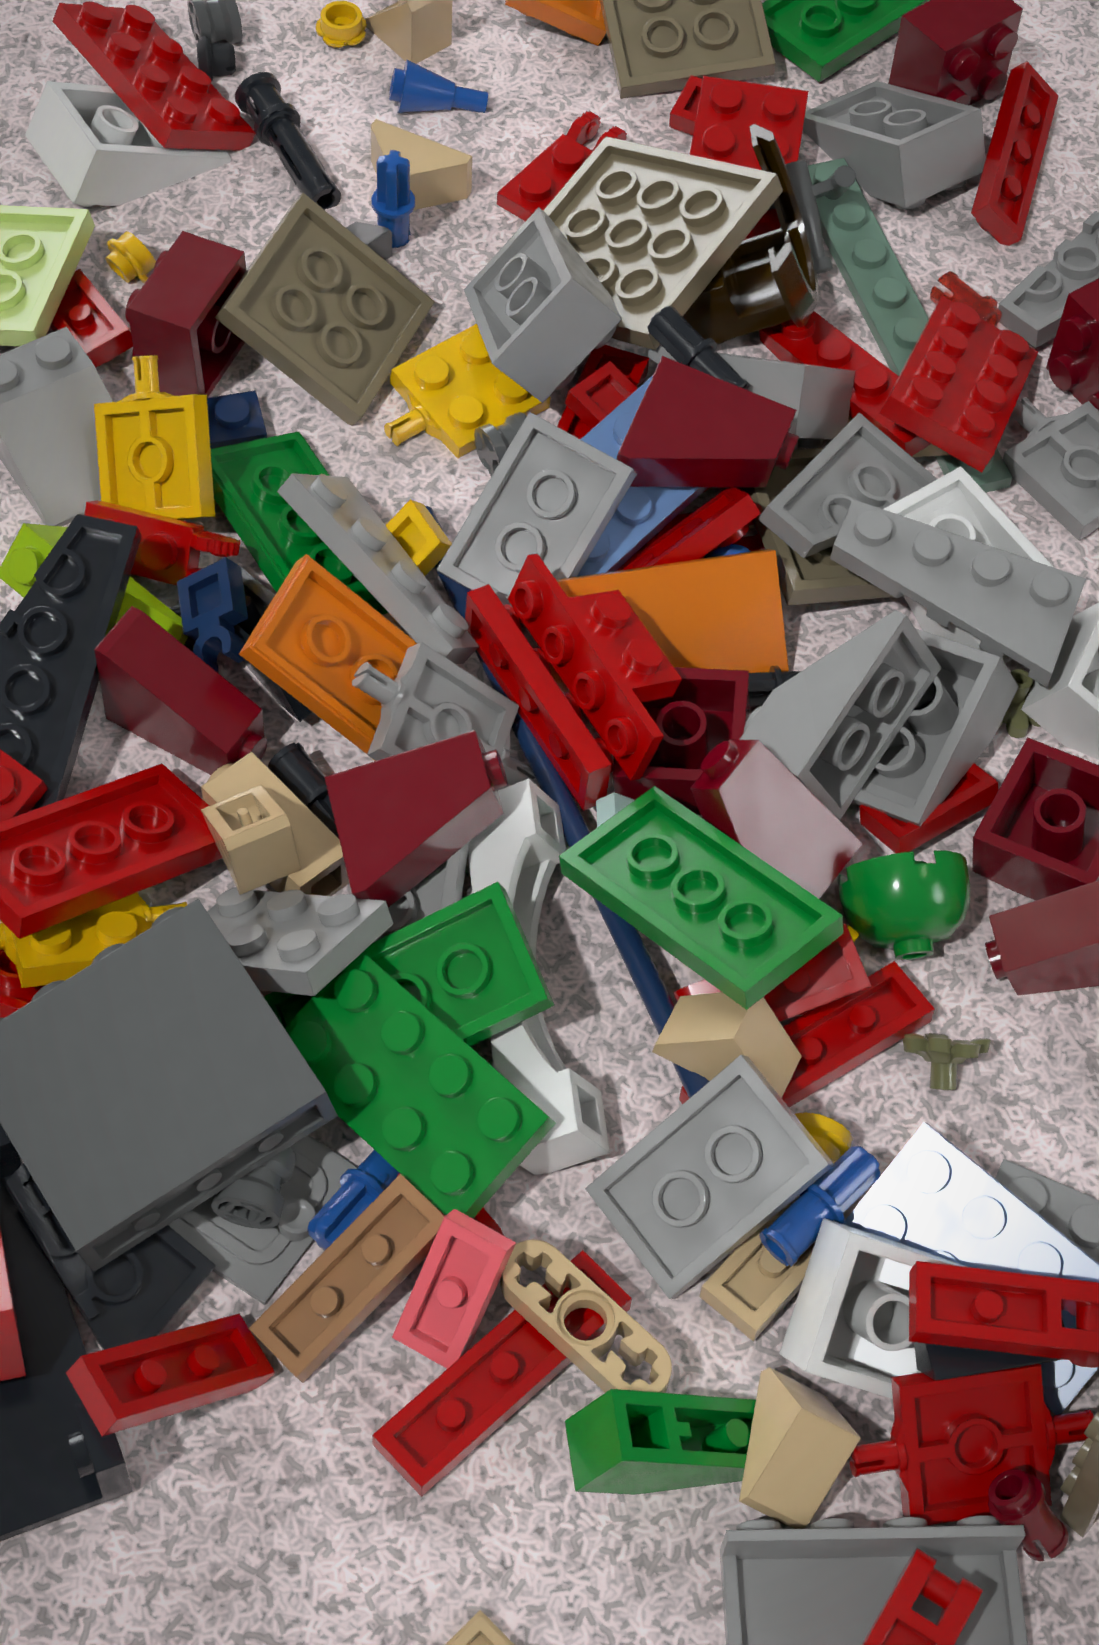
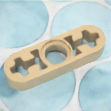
[500,1239,672,1393]

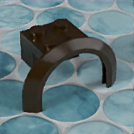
[683,124,819,344]

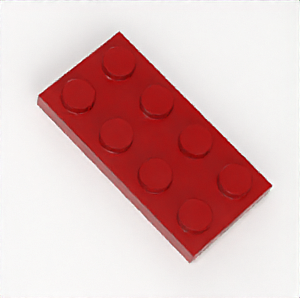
[52,1,255,151]
[690,76,809,240]
[879,296,1038,473]
[0,763,222,939]

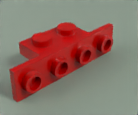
[507,554,682,781]

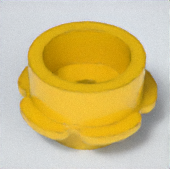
[316,1,367,48]
[105,231,156,283]

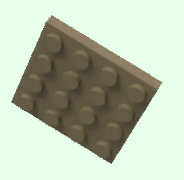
[544,136,783,350]

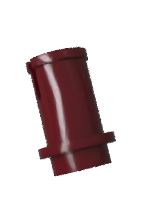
[988,1469,1069,1561]

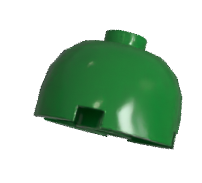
[837,850,970,960]

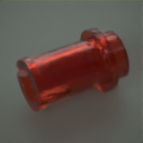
[930,271,1001,327]

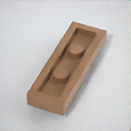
[248,1174,444,1383]

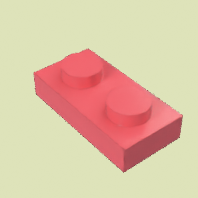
[392,1209,516,1369]

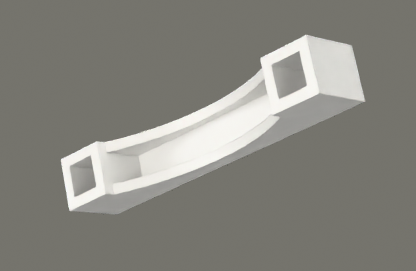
[467,778,610,1175]

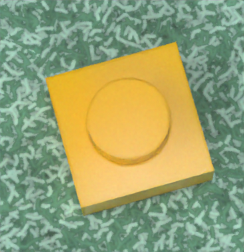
[385,499,452,576]

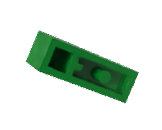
[565,1389,756,1495]

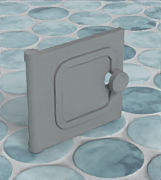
[168,1135,357,1305]

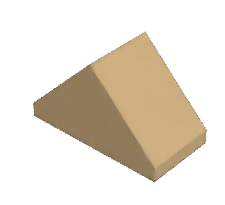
[365,0,453,64]
[371,119,473,210]
[201,785,301,895]
[652,992,801,1098]
[739,1367,861,1529]

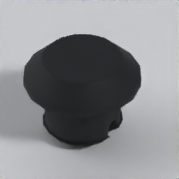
[196,36,236,81]

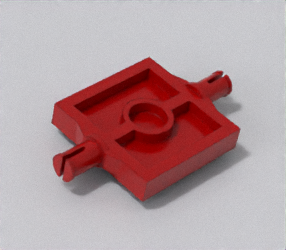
[849,1364,1094,1525]

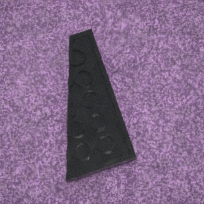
[0,514,142,812]

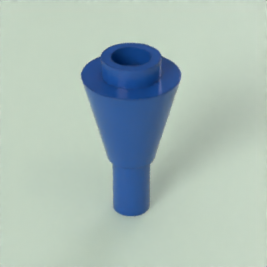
[389,60,488,113]

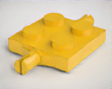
[384,323,551,458]
[94,355,215,521]
[0,892,187,988]

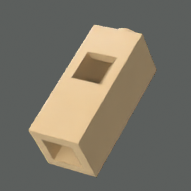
[201,752,349,896]

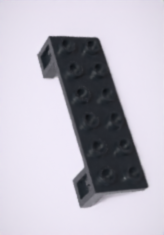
[0,1124,133,1541]

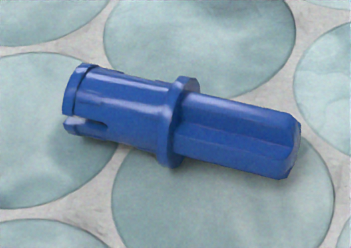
[371,150,415,248]
[759,1145,880,1267]
[307,1150,399,1251]

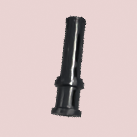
[235,72,341,210]

